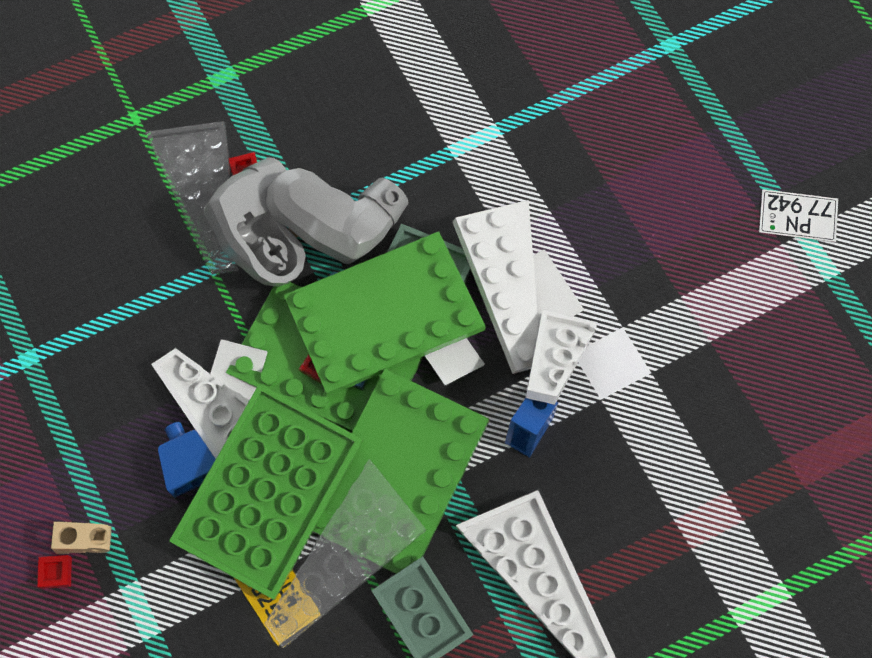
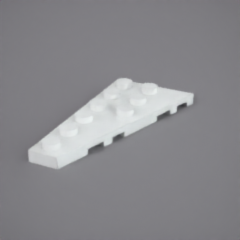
[452,200,539,374]
[151,348,249,459]
[456,490,616,658]

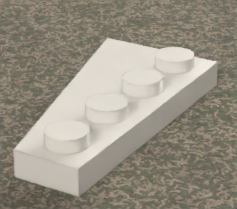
[526,310,598,404]

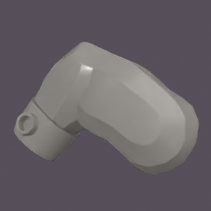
[204,157,306,287]
[266,168,408,264]

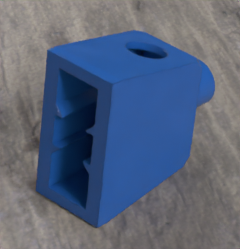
[505,398,558,457]
[158,422,216,498]

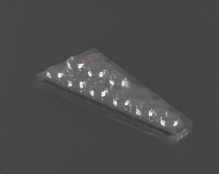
[145,121,239,274]
[264,459,427,648]

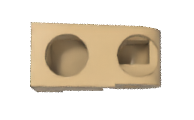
[51,522,112,554]

